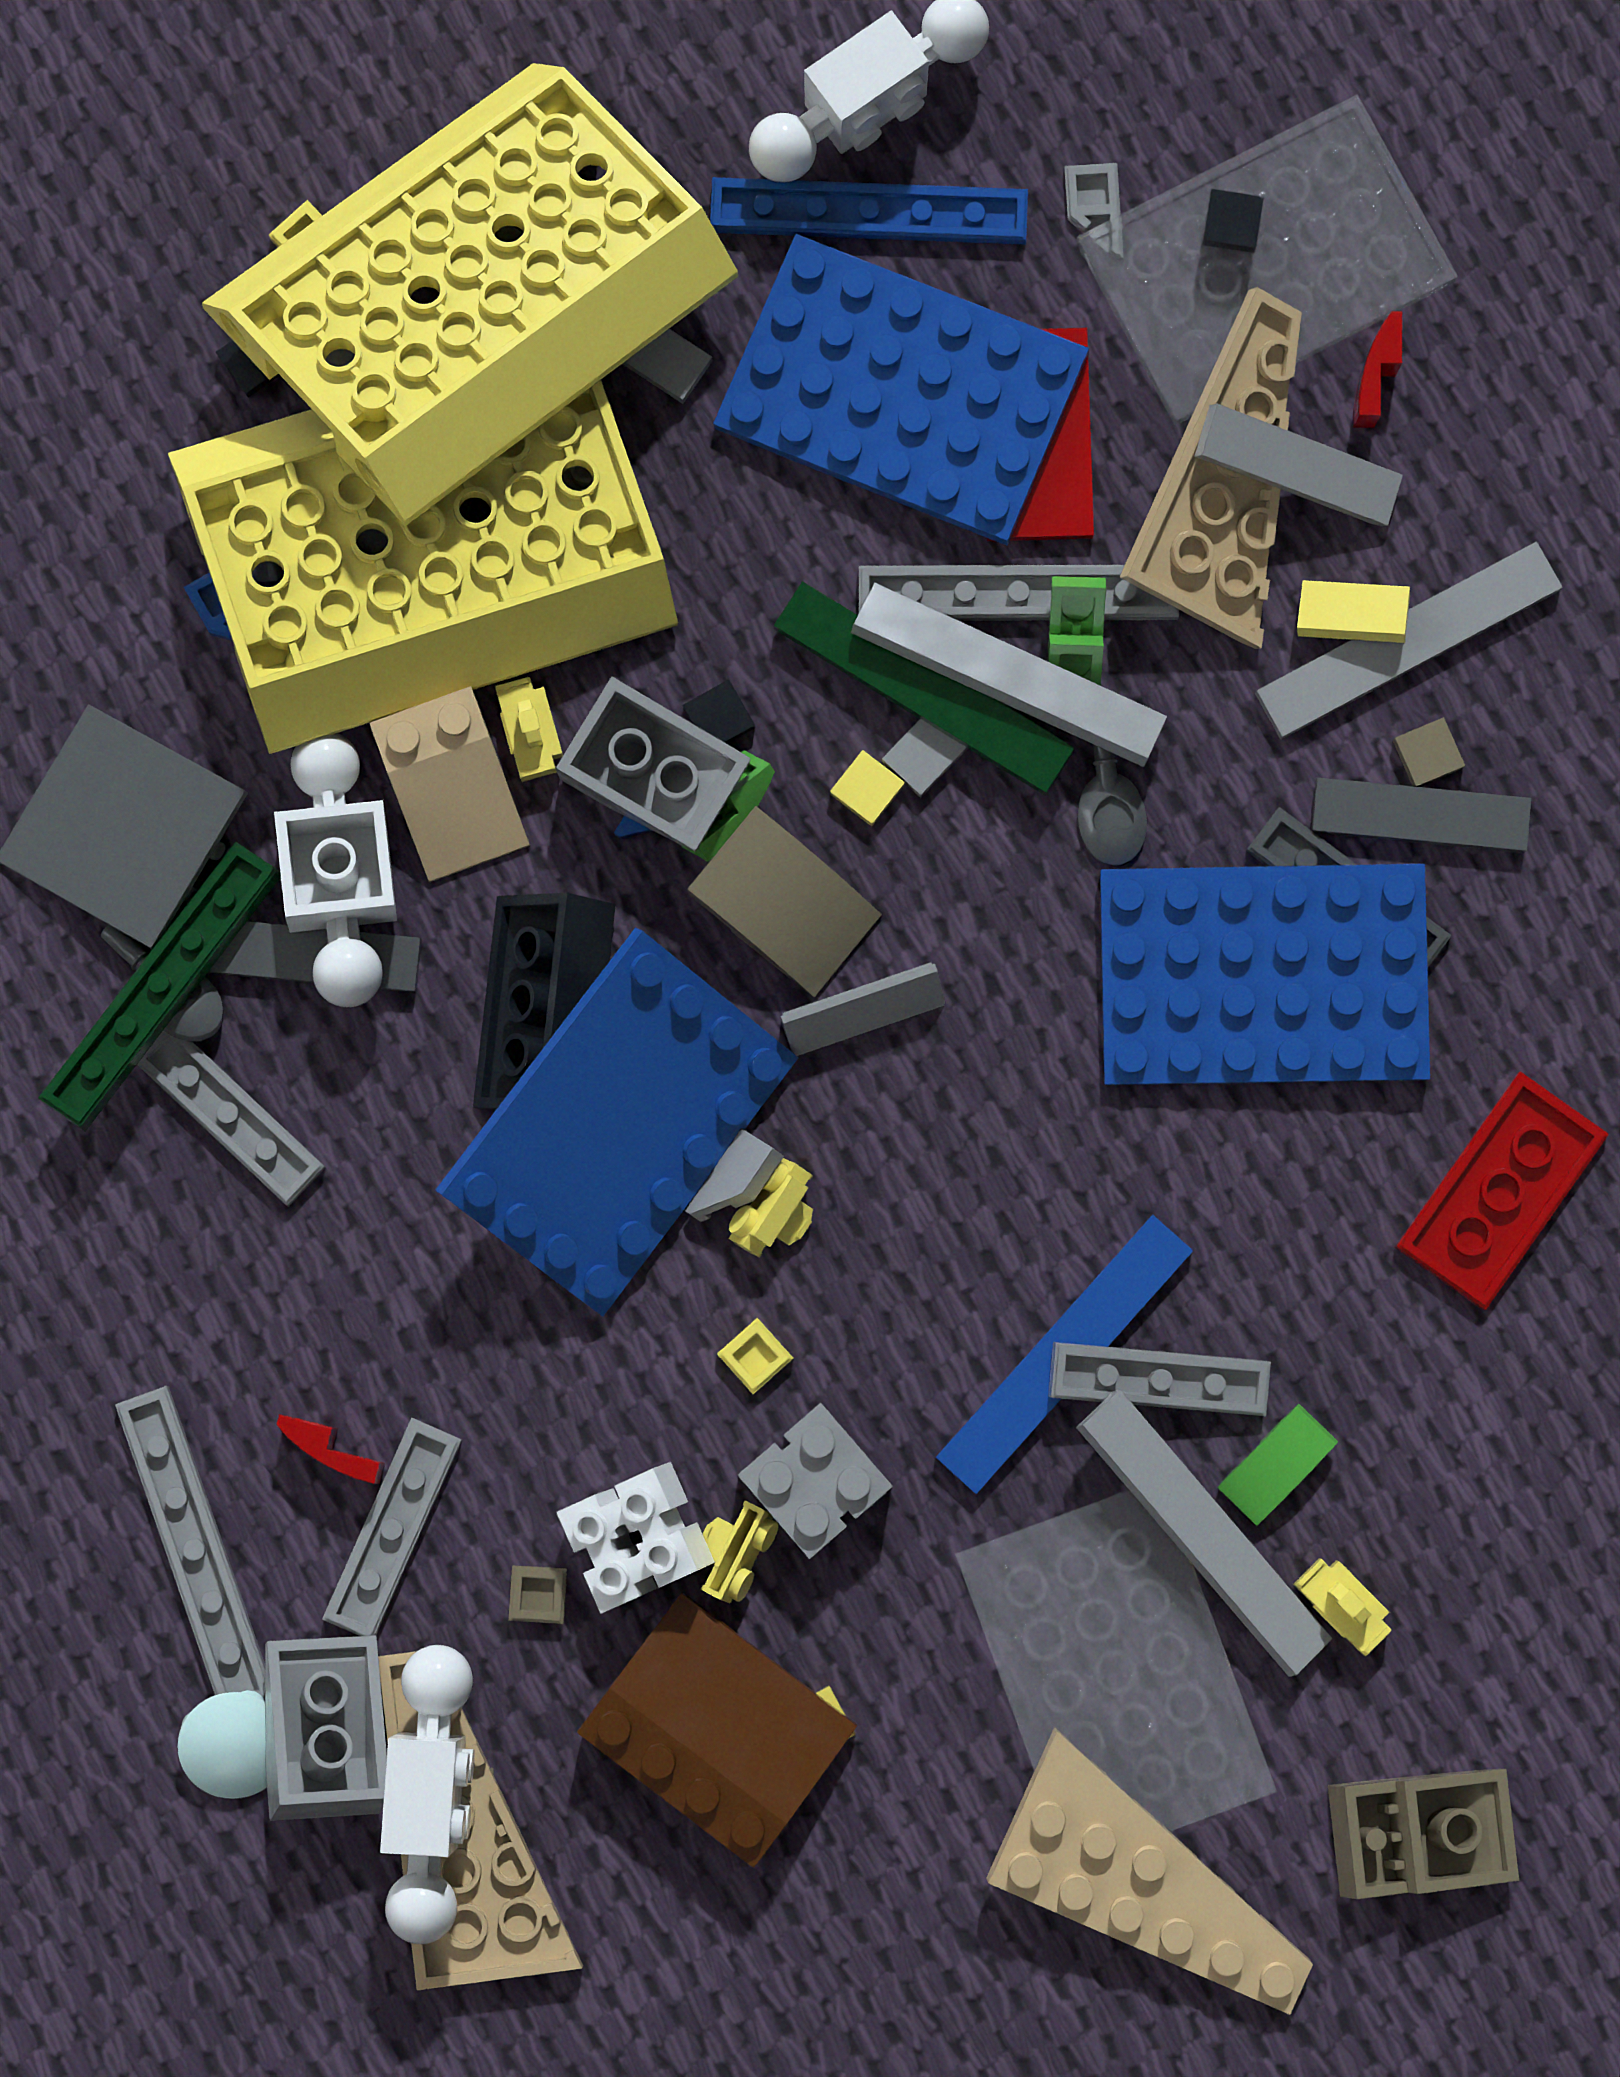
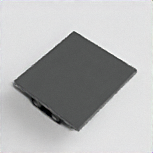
[0,704,248,949]

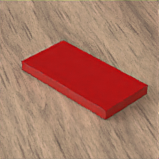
[987,327,1094,541]
[1395,1071,1609,1311]

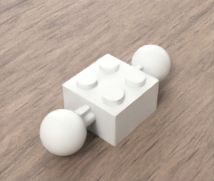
[749,0,989,182]
[274,733,397,1007]
[380,1645,474,1944]

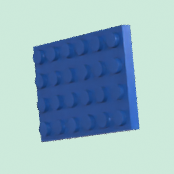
[713,234,1089,546]
[1100,864,1430,1085]

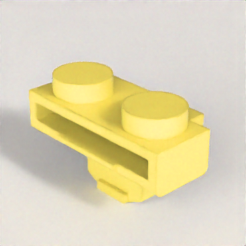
[495,677,563,782]
[728,1158,813,1257]
[701,1500,779,1603]
[1293,1558,1391,1656]

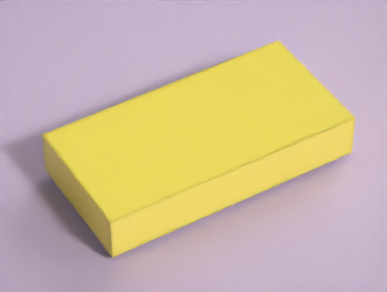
[1297,580,1410,643]

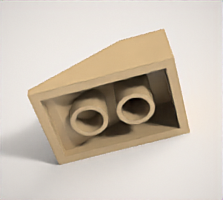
[369,686,530,882]

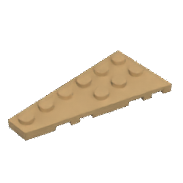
[1120,287,1302,649]
[378,1651,583,1990]
[986,1727,1313,2014]

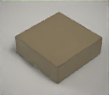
[1393,717,1465,787]
[508,1565,568,1624]

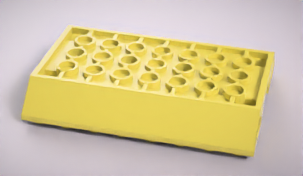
[202,63,738,526]
[168,380,678,754]

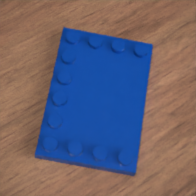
[435,927,798,1317]

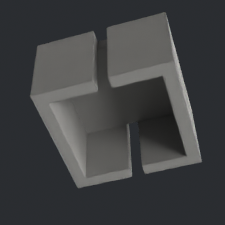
[738,1403,893,1559]

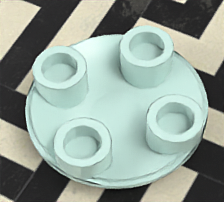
[178,1690,267,1799]

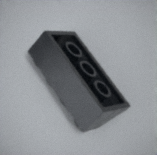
[473,893,616,1111]

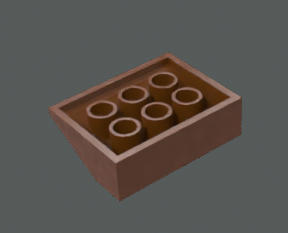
[577,1592,858,1868]

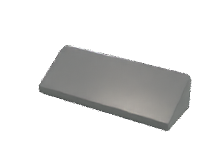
[781,962,945,1056]

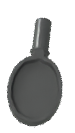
[1077,744,1147,866]
[100,925,223,1042]

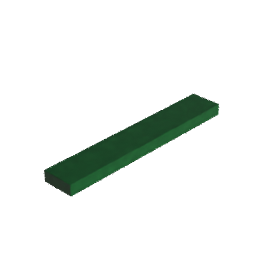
[774,581,1075,796]
[38,842,281,1132]

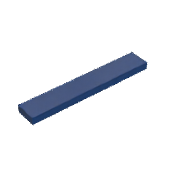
[710,177,1028,245]
[935,1215,1193,1494]

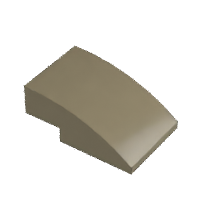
[687,806,882,998]
[1328,1769,1519,1899]

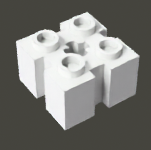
[557,1462,715,1614]

